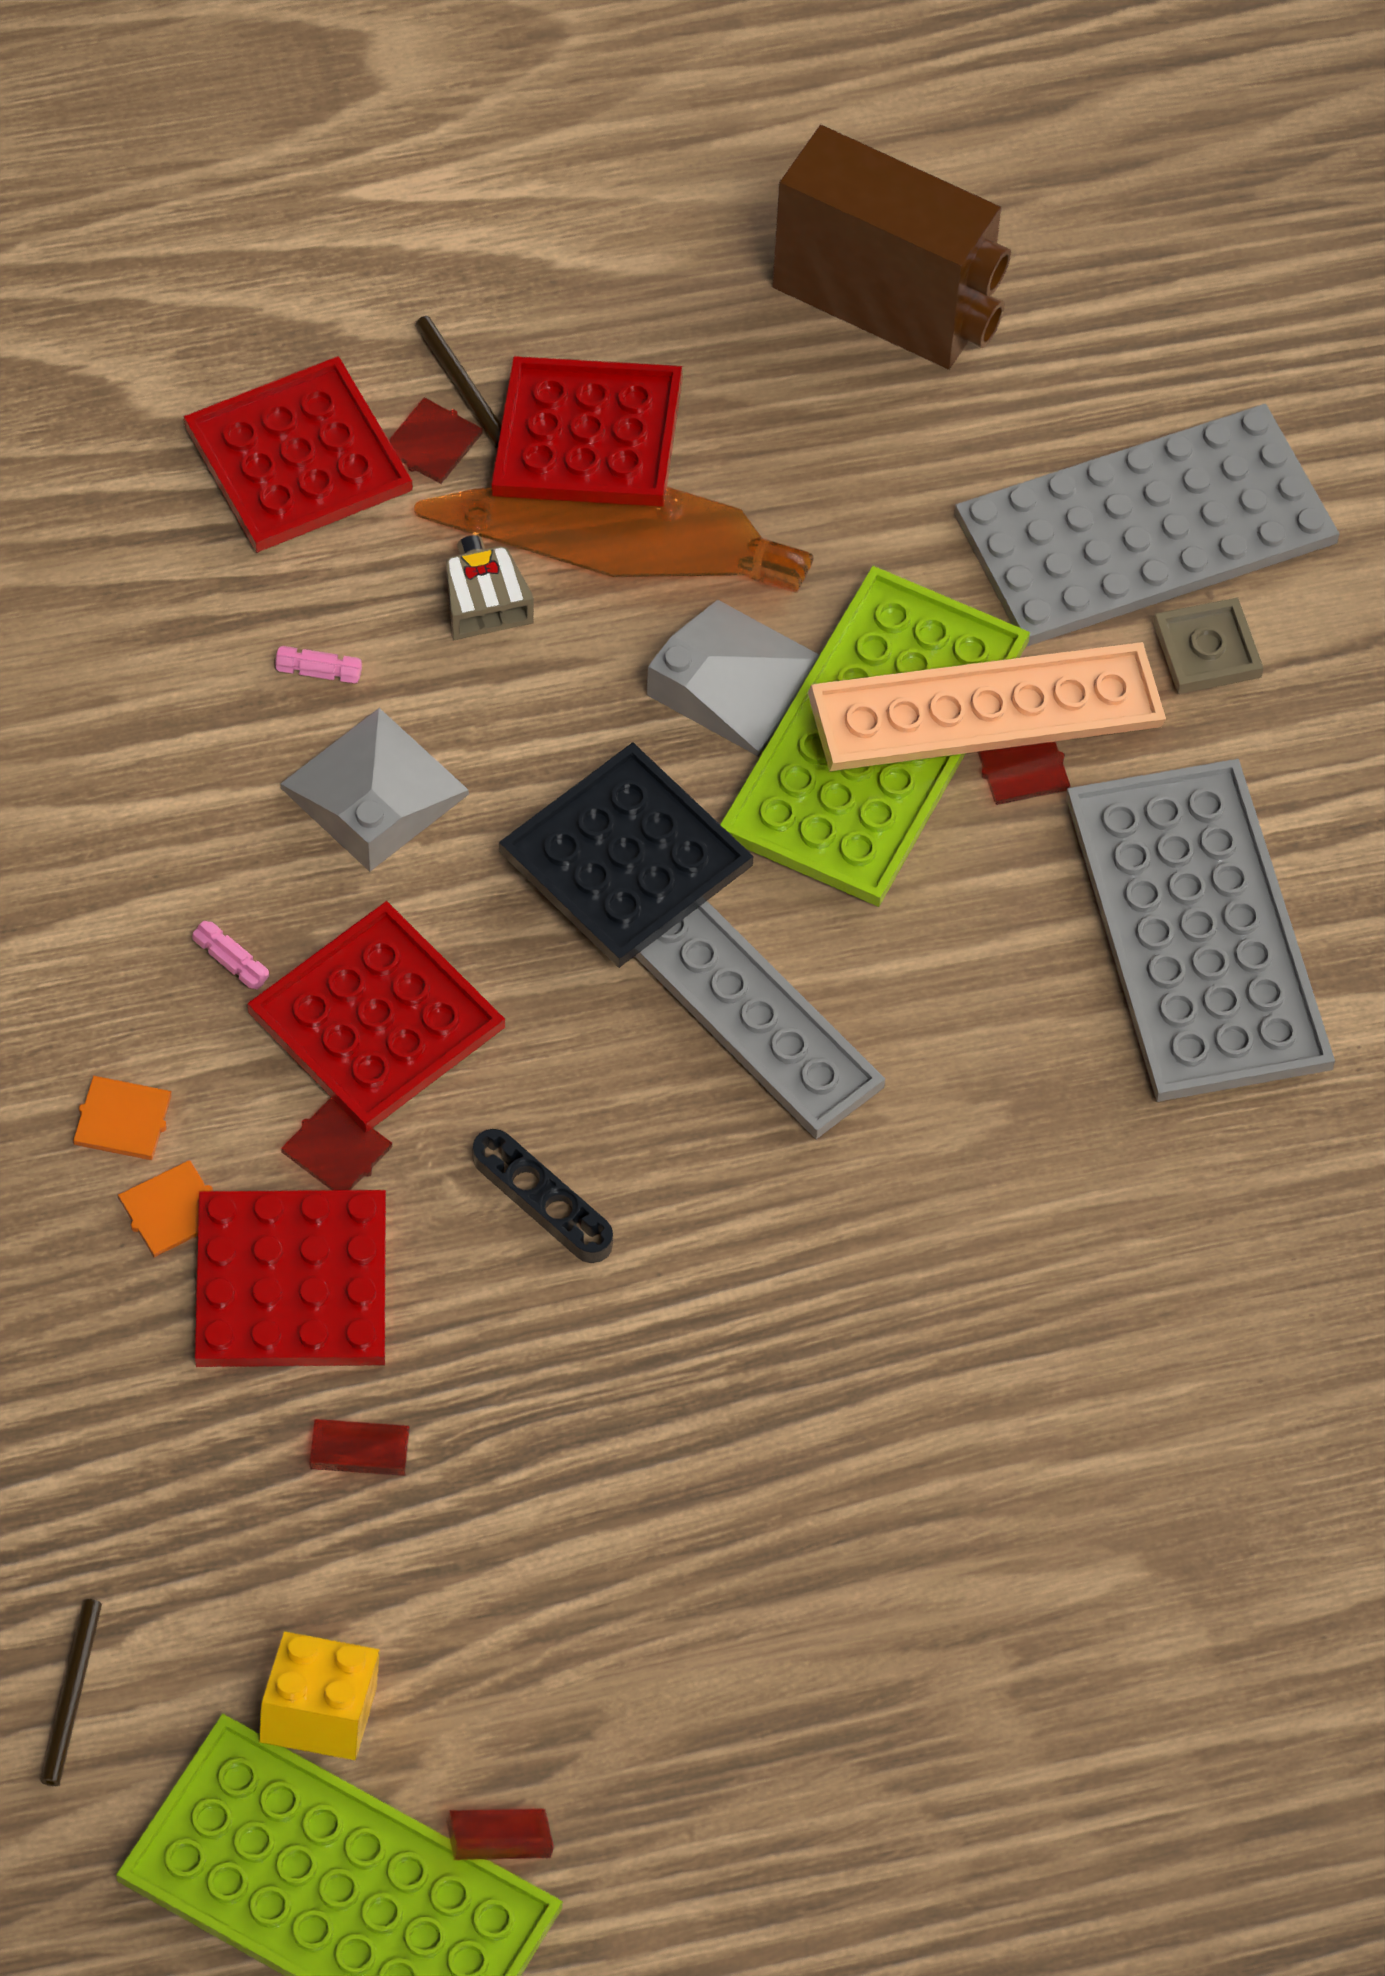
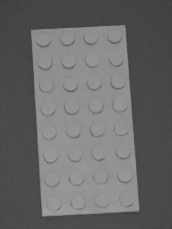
[954,403,1340,647]
[1066,759,1335,1102]

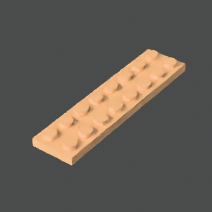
[808,642,1166,771]

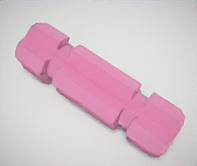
[275,646,362,683]
[192,921,269,989]

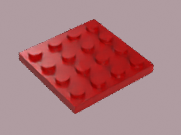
[184,356,413,553]
[492,356,683,507]
[247,901,505,1133]
[195,1190,386,1367]

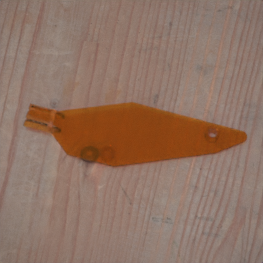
[414,487,814,593]

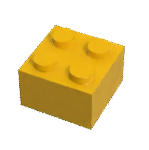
[259,1631,380,1761]

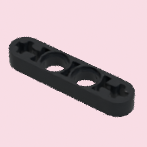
[473,1129,613,1263]

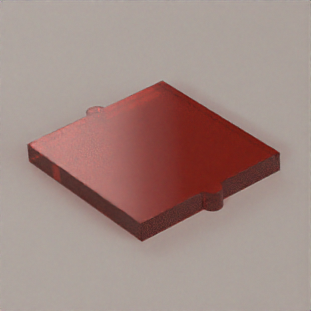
[389,397,483,484]
[978,741,1071,805]
[281,1098,392,1190]

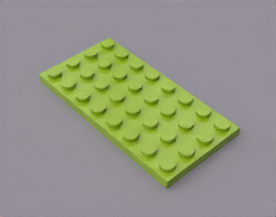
[720,566,1030,907]
[116,1714,563,1976]

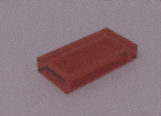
[310,1419,410,1476]
[446,1809,554,1860]

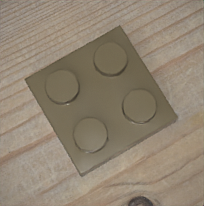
[1153,597,1264,694]

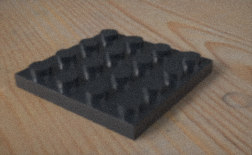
[499,742,754,968]

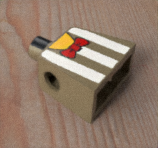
[446,535,534,641]

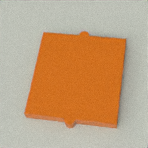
[73,1075,172,1161]
[118,1160,213,1257]

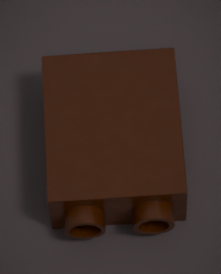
[772,124,1011,370]

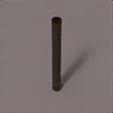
[415,316,502,449]
[41,1599,102,1787]

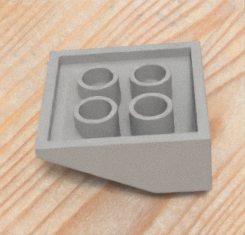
[647,600,820,756]
[280,708,469,872]

